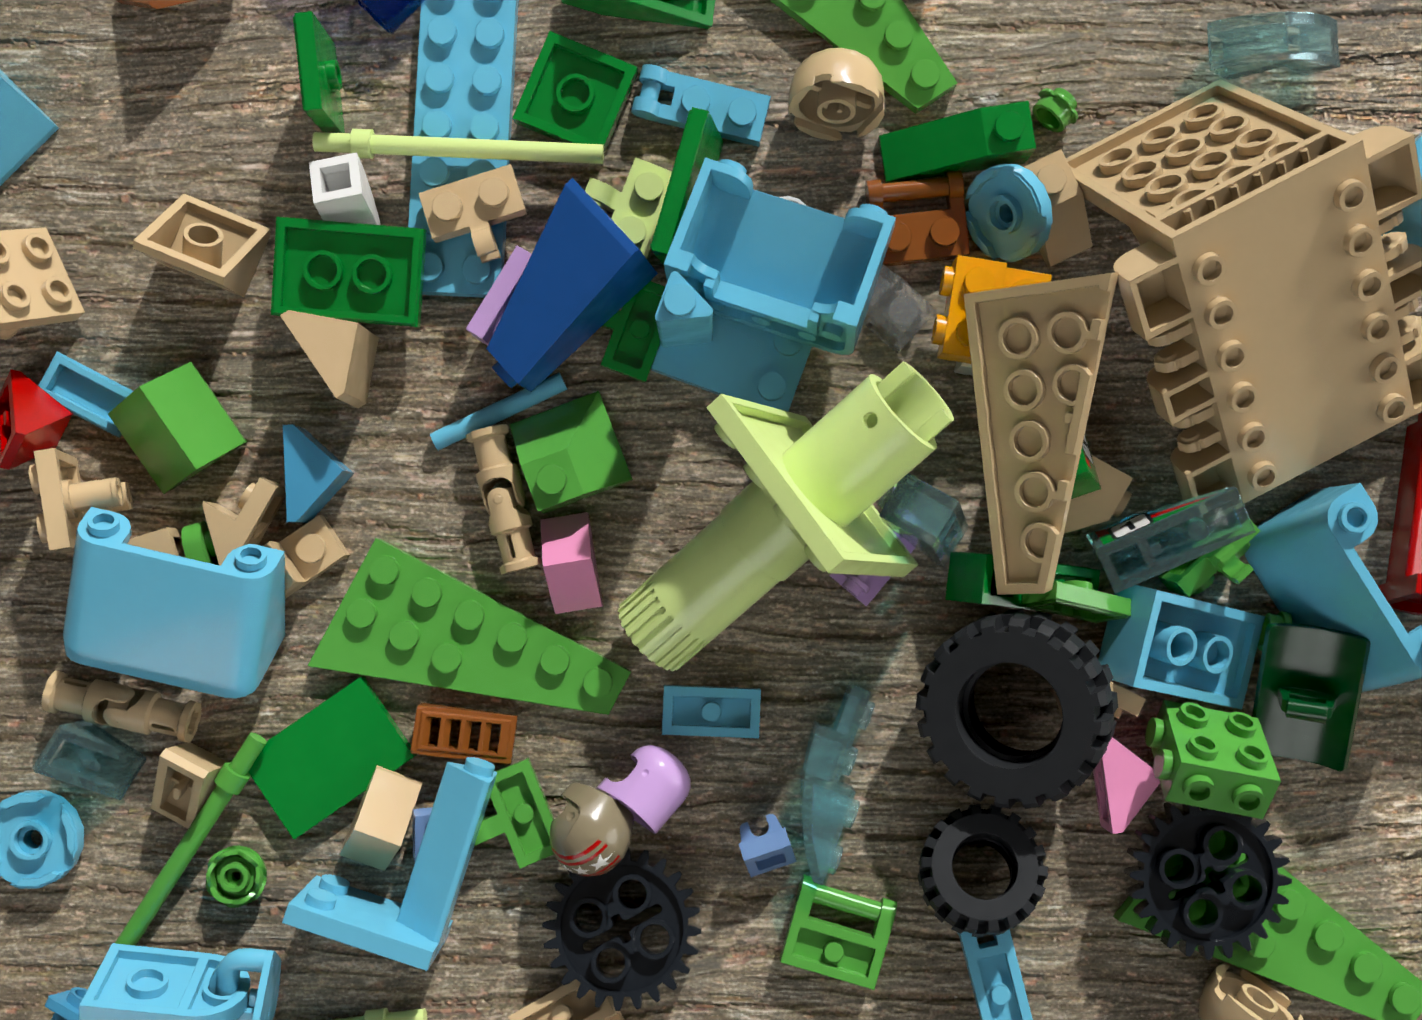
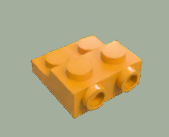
[931,255,1052,364]

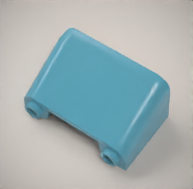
[664,157,896,355]
[1245,483,1422,692]
[63,507,285,699]

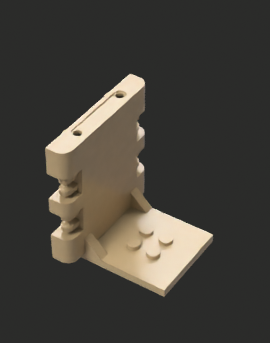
[1066,79,1422,526]

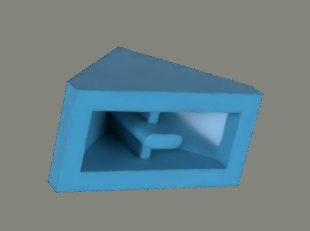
[283,424,354,524]

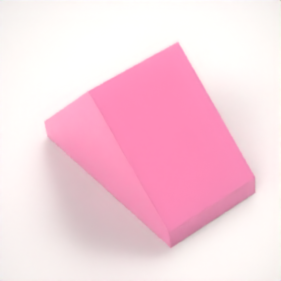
[540,512,603,614]
[1093,737,1160,834]

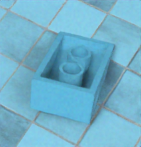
[1098,581,1265,709]

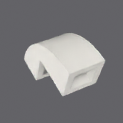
[309,152,381,225]

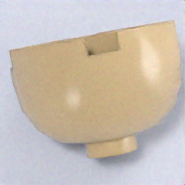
[788,47,885,141]
[1199,963,1304,1020]

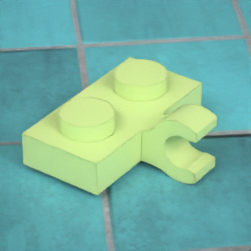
[585,157,672,260]

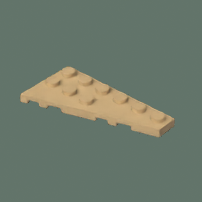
[964,272,1119,595]

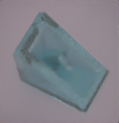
[32,720,147,800]

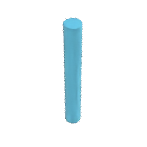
[430,372,568,451]

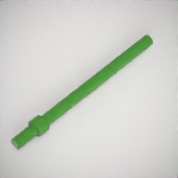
[95,732,267,975]

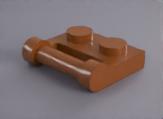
[865,171,970,267]

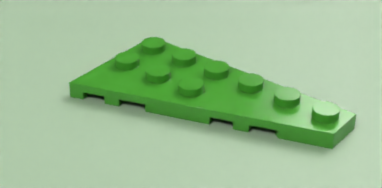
[770,0,957,114]
[308,538,632,715]
[1113,830,1422,1020]

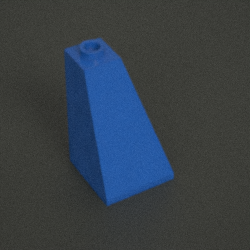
[486,178,658,392]

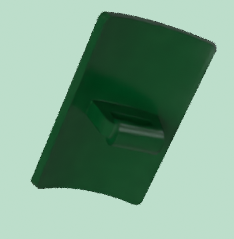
[1252,623,1371,772]

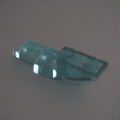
[799,682,875,885]

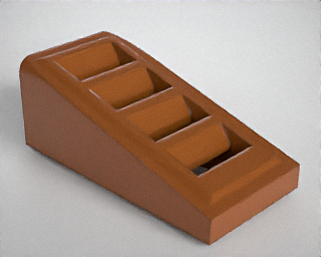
[411,702,518,764]

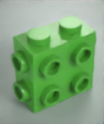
[1145,700,1281,819]

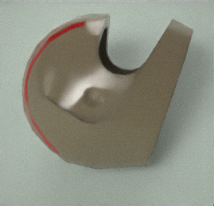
[550,783,634,877]

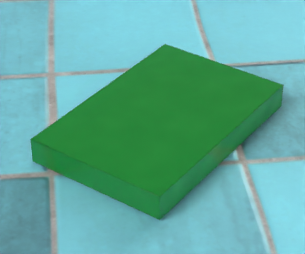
[650,107,724,266]
[271,217,427,328]
[248,676,417,840]

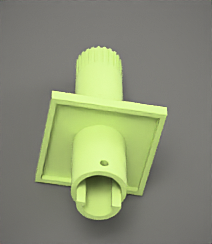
[618,361,954,671]

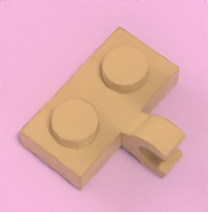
[418,164,527,263]

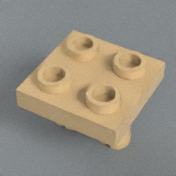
[0,227,85,340]
[29,448,133,555]

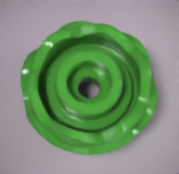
[206,845,267,908]

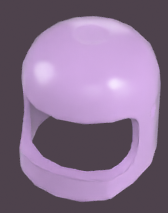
[595,745,691,834]

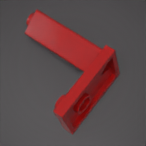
[1378,413,1422,616]

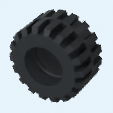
[918,804,1048,937]

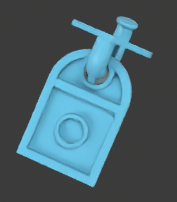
[79,943,281,1020]

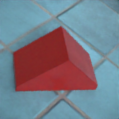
[0,369,73,470]

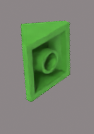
[108,362,247,494]

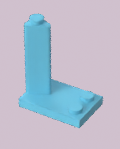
[651,271,812,411]
[282,757,498,971]

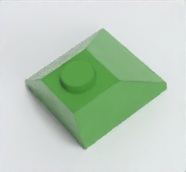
[510,391,633,514]

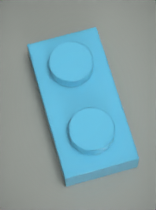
[662,685,761,738]

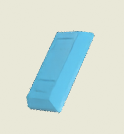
[38,351,133,438]

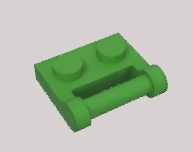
[779,874,897,990]

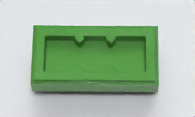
[1022,580,1131,623]

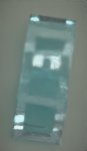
[1207,12,1340,80]

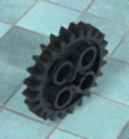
[1124,802,1292,960]
[542,847,702,1011]

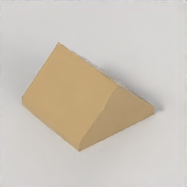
[133,194,271,297]
[280,310,379,409]

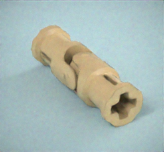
[466,424,543,575]
[41,670,202,743]

